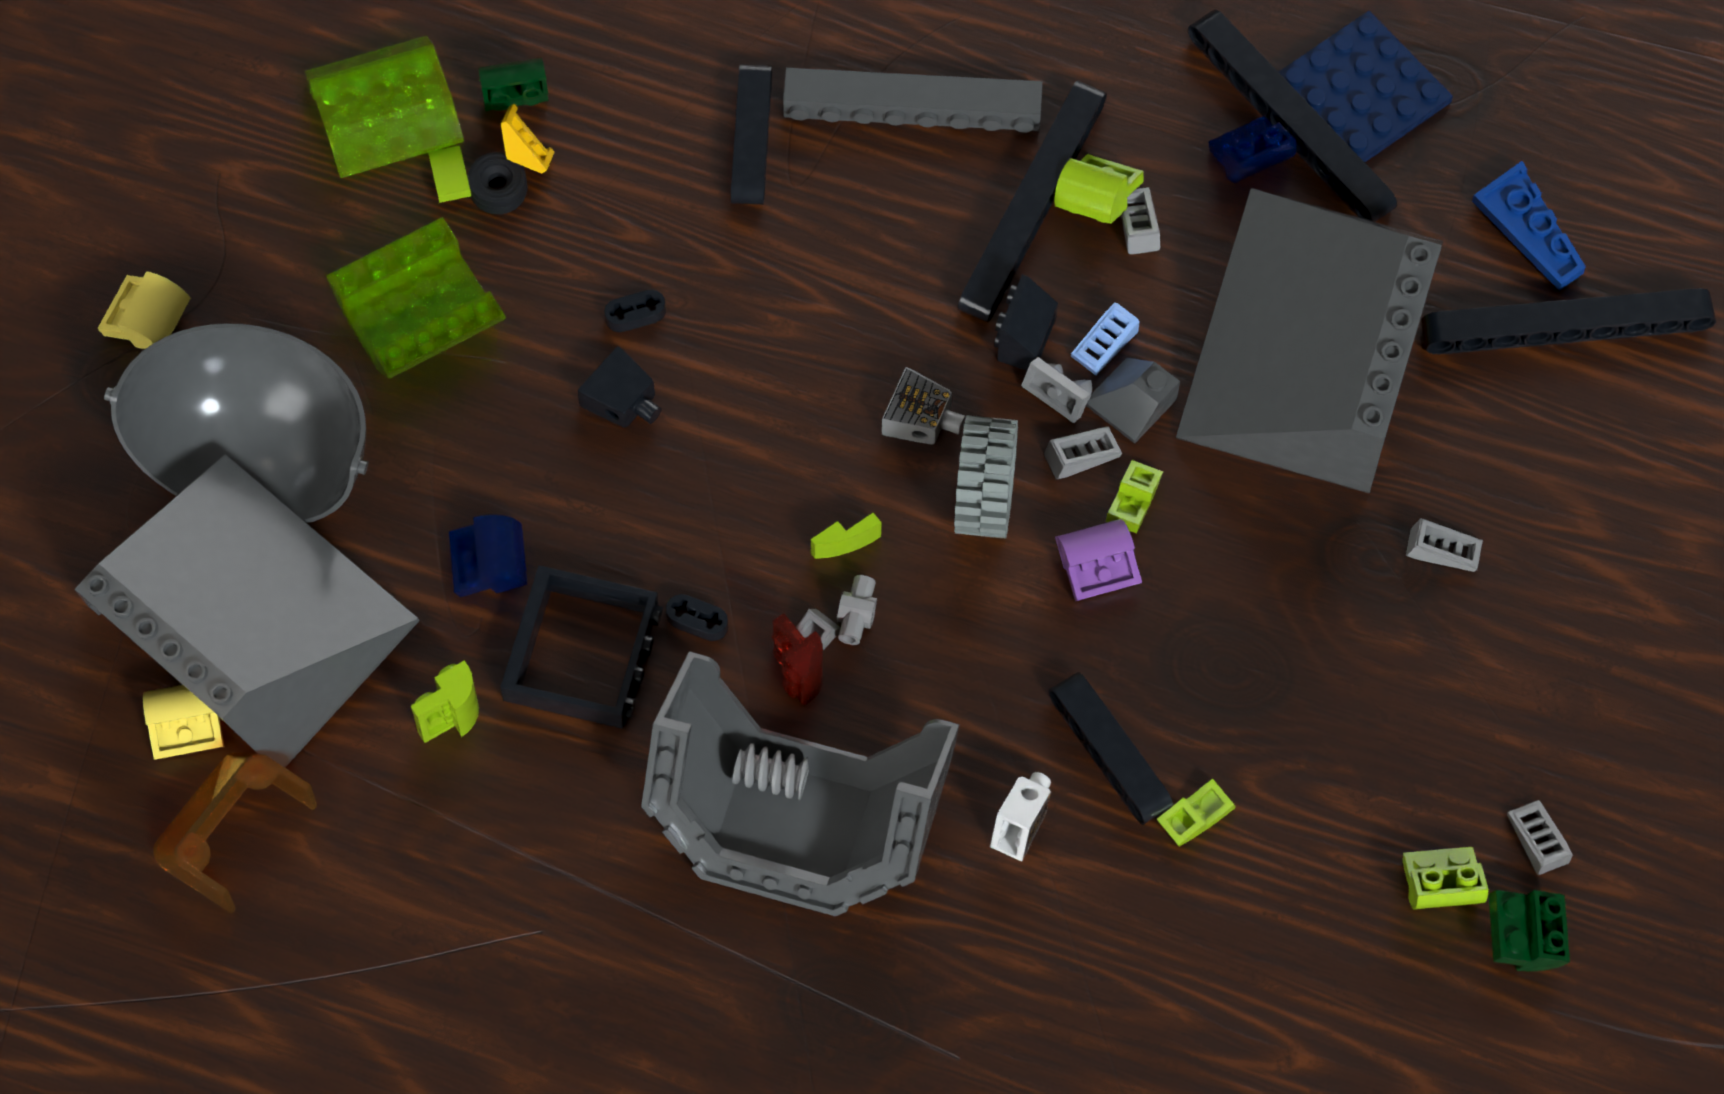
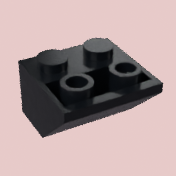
[994,275,1058,370]

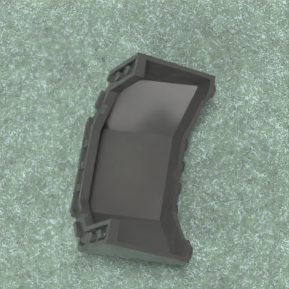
[641,651,959,916]

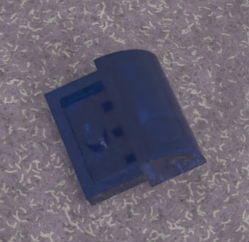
[1208,116,1296,183]
[449,515,528,597]

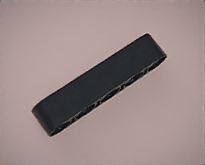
[731,64,772,205]
[1048,672,1173,825]

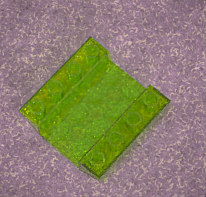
[304,35,464,178]
[326,217,506,379]

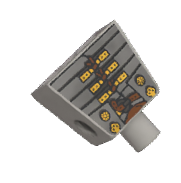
[882,367,966,445]

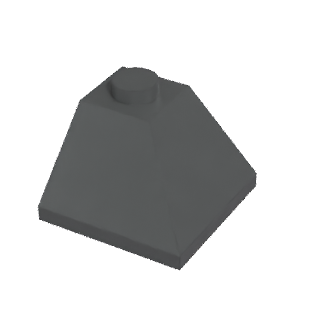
[1086,358,1180,444]

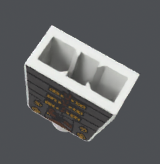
[990,772,1051,862]

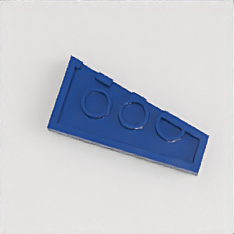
[1472,161,1586,291]

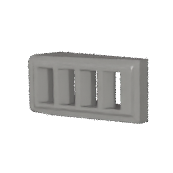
[1121,187,1160,254]
[1044,426,1122,479]
[1406,518,1483,572]
[1507,800,1573,875]

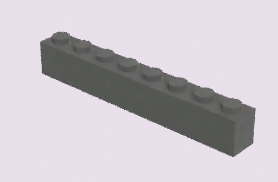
[783,68,1042,133]

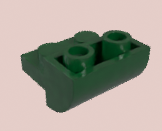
[478,57,549,111]
[1488,890,1570,971]

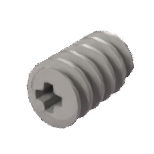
[732,743,809,801]

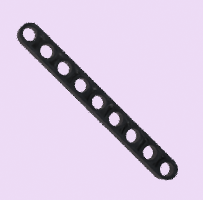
[1188,9,1397,222]
[958,81,1107,322]
[1421,288,1716,354]

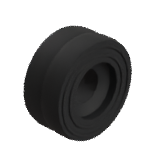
[468,152,528,214]

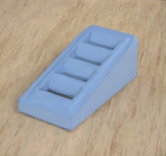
[1071,302,1139,375]

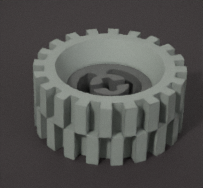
[954,415,1018,539]

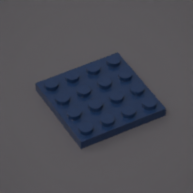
[1279,11,1453,162]

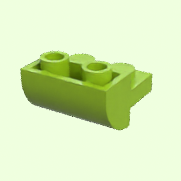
[1055,154,1144,224]
[411,660,479,743]
[1402,847,1489,909]

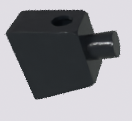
[578,346,662,427]

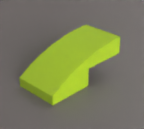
[428,145,471,203]
[1105,460,1163,534]
[811,513,881,559]
[1157,778,1236,847]

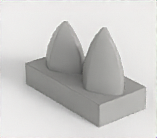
[1021,357,1092,423]

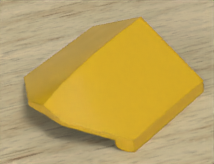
[501,104,554,174]

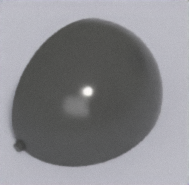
[104,323,368,523]

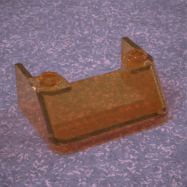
[153,752,317,914]

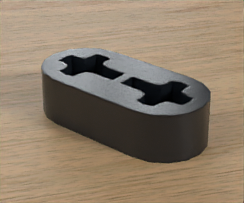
[604,290,666,332]
[666,594,728,641]

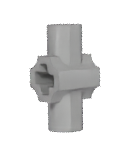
[837,575,877,645]

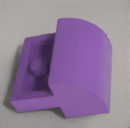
[1055,519,1142,601]

